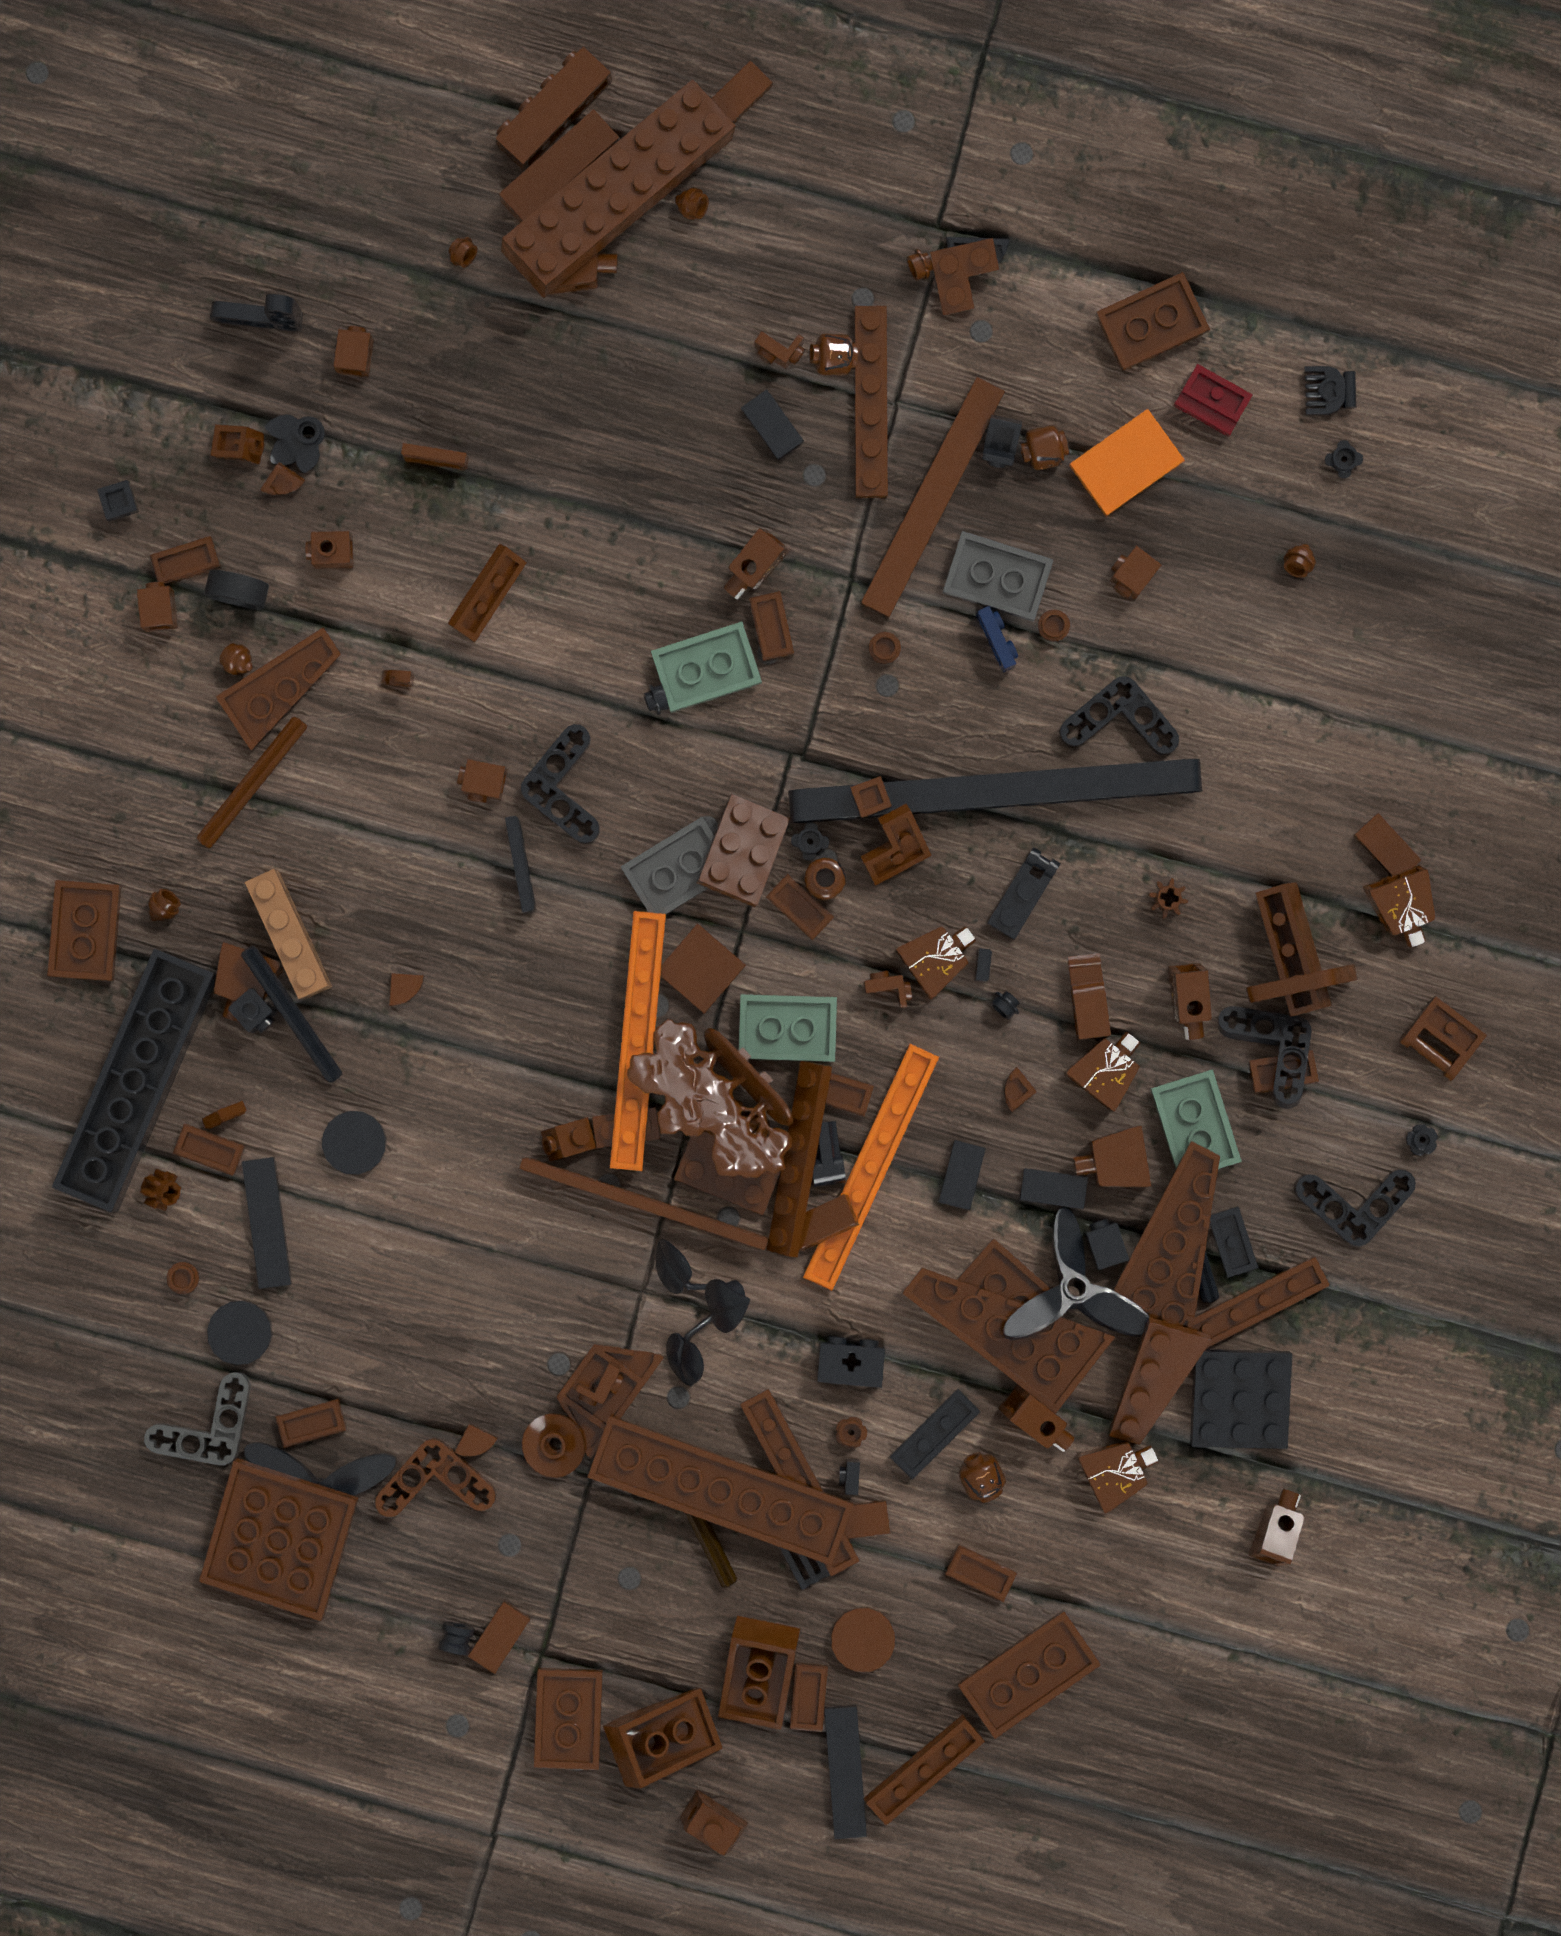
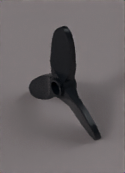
[1002,1207,1149,1340]
[244,1442,397,1496]

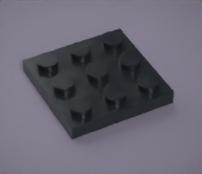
[1190,1349,1292,1449]

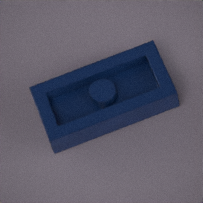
[976,606,1018,673]

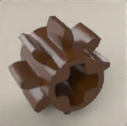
[1147,878,1188,919]
[140,1169,181,1211]

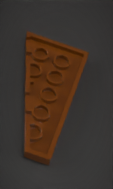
[1113,1141,1220,1330]
[902,1267,1115,1414]

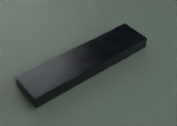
[242,1157,292,1289]
[825,1705,867,1839]

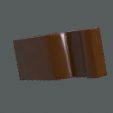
[1067,953,1111,1040]

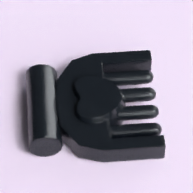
[1304,366,1357,415]

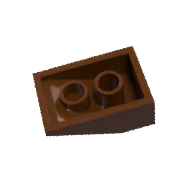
[718,1616,801,1730]
[603,1688,723,1789]

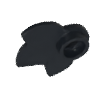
[265,414,325,473]

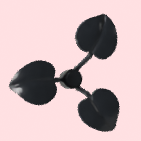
[656,1238,750,1387]

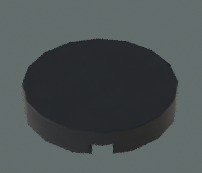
[322,1111,387,1175]
[207,1300,273,1365]

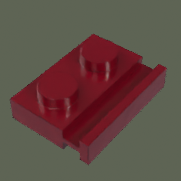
[1174,364,1253,437]

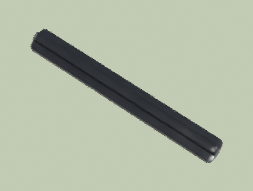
[241,945,342,1083]

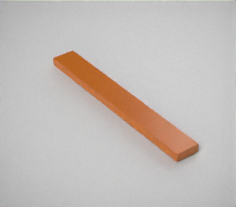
[610,911,666,1171]
[803,1044,939,1291]

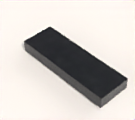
[505,815,537,914]
[889,1388,981,1480]

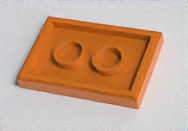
[1069,409,1185,517]

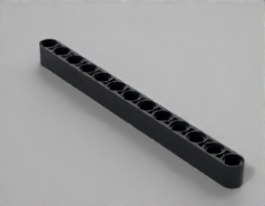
[788,759,1203,823]

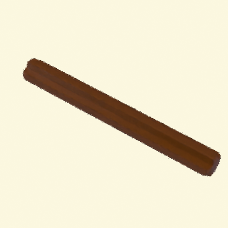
[196,716,307,848]

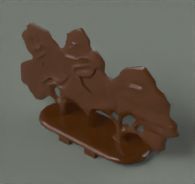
[627,1019,793,1178]

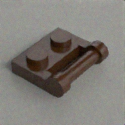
[1399,996,1487,1081]

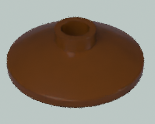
[522,1413,585,1478]

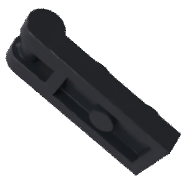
[987,847,1061,940]

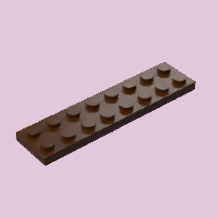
[587,1415,854,1566]

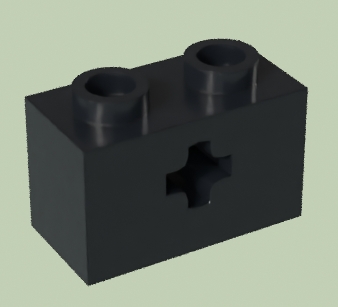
[817,1336,885,1388]

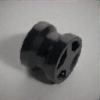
[438,1621,475,1655]

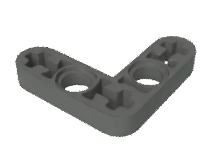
[144,1372,251,1465]

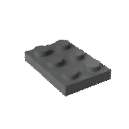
[943,531,1053,622]
[621,817,714,915]

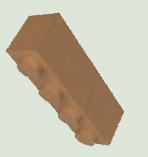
[245,869,332,1000]

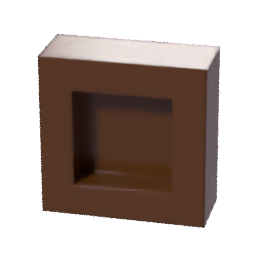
[850,776,892,818]

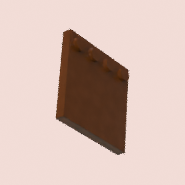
[199,1458,359,1621]

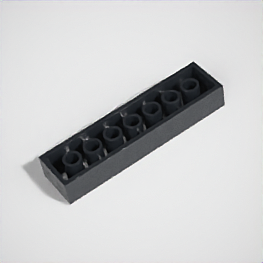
[52,948,217,1213]

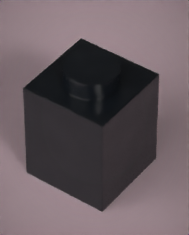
[1084,1218,1129,1270]

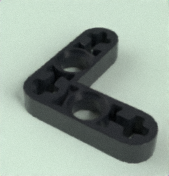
[210,294,303,331]
[1059,676,1179,755]
[521,724,600,844]
[1218,1006,1312,1109]
[1294,1169,1416,1246]

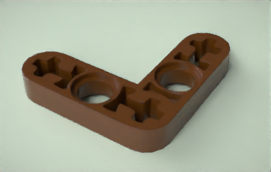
[1246,964,1358,1003]
[375,1438,497,1517]

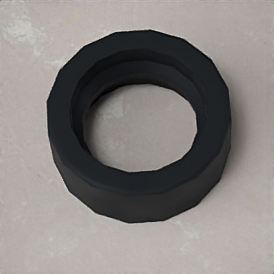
[204,569,269,610]

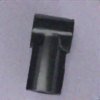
[813,1121,846,1187]

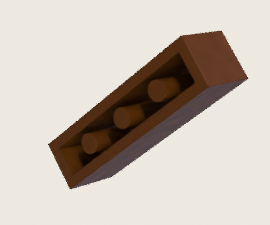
[495,46,612,171]
[499,109,620,223]
[1255,882,1332,1017]

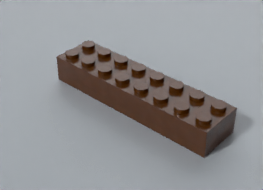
[501,79,736,298]

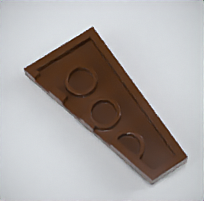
[216,627,341,750]
[1109,1317,1212,1445]

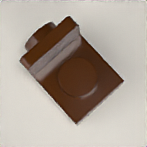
[211,424,264,464]

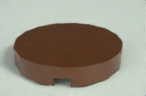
[831,1607,895,1672]

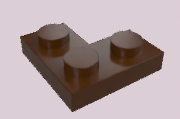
[930,238,999,315]
[860,804,932,886]

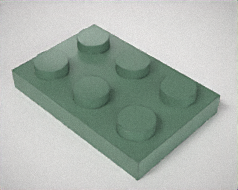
[651,622,762,713]
[739,994,837,1062]
[1150,1069,1242,1170]

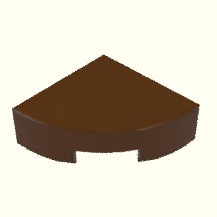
[260,462,305,495]
[381,670,414,687]
[389,973,425,1006]
[1004,1067,1037,1112]
[202,1101,247,1129]
[454,1423,498,1456]

